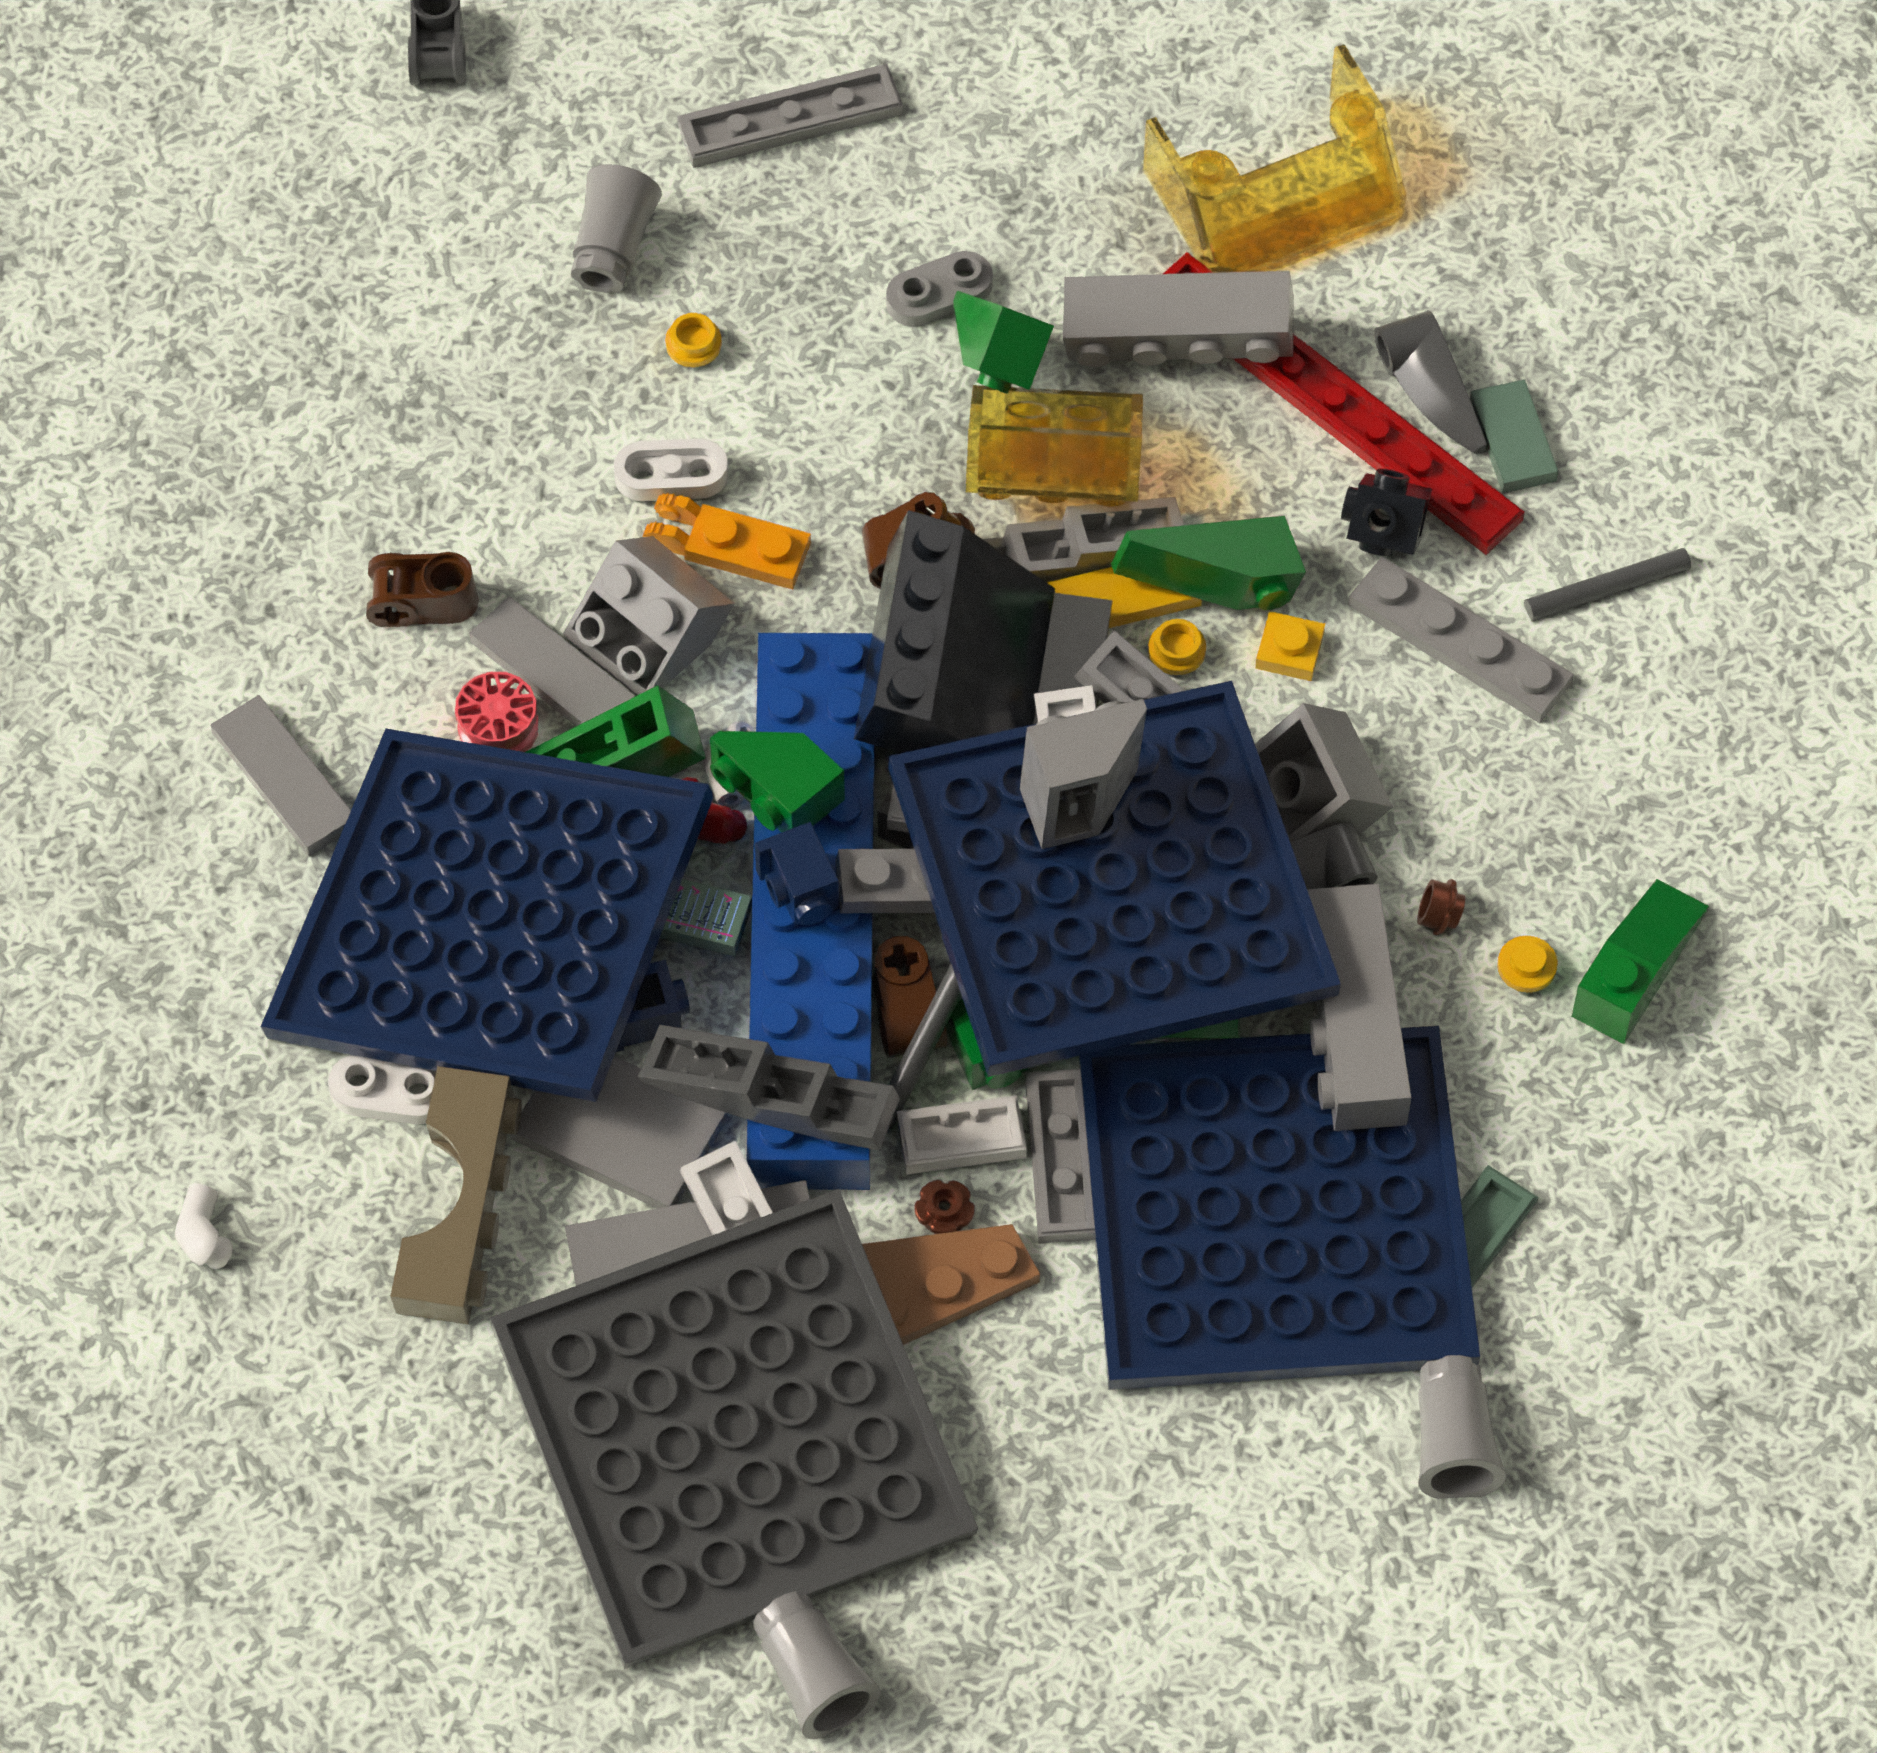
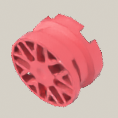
[455,672,539,752]

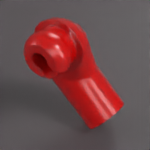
[682,777,747,844]

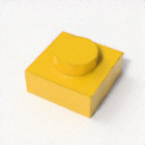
[1255,611,1325,681]

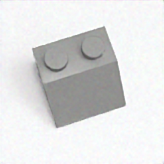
[1255,703,1393,843]

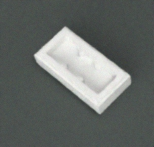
[897,1095,1027,1175]

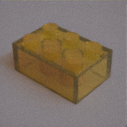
[965,385,1143,506]

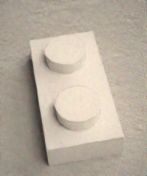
[680,1140,773,1235]

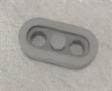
[886,251,993,327]

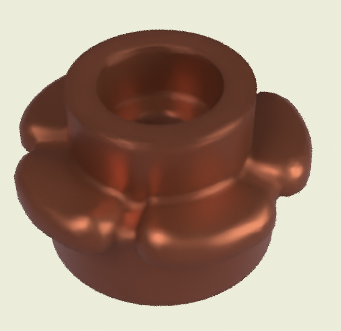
[1417,879,1465,935]
[914,1180,975,1234]

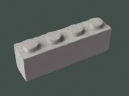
[1063,271,1294,367]
[1308,884,1411,1131]

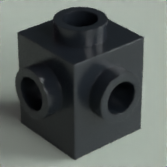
[1341,469,1433,556]

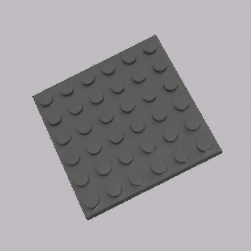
[490,1189,978,1669]

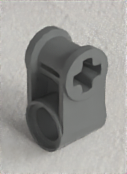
[408,0,466,85]

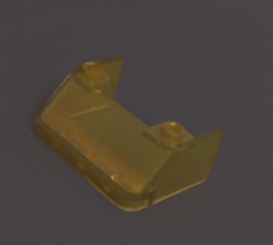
[1143,44,1406,273]

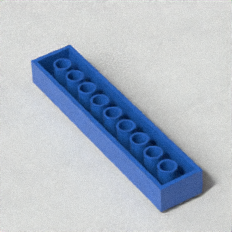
[747,633,875,1190]

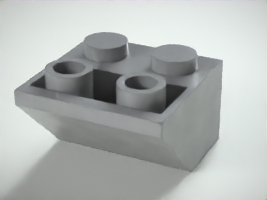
[563,536,735,696]
[1020,699,1147,849]

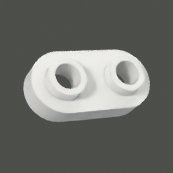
[614,438,728,501]
[328,1055,436,1125]

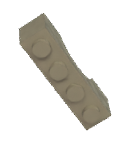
[390,1066,522,1325]

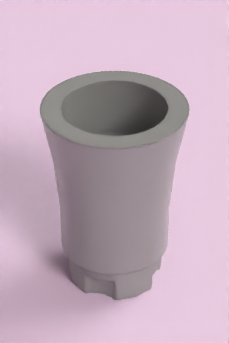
[571,164,662,293]
[1418,1355,1506,1499]
[753,1591,881,1739]

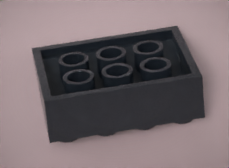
[854,510,1055,753]

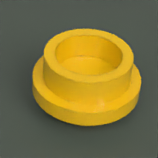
[665,313,722,367]
[1148,619,1206,675]
[1497,936,1558,993]

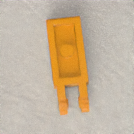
[643,493,811,590]

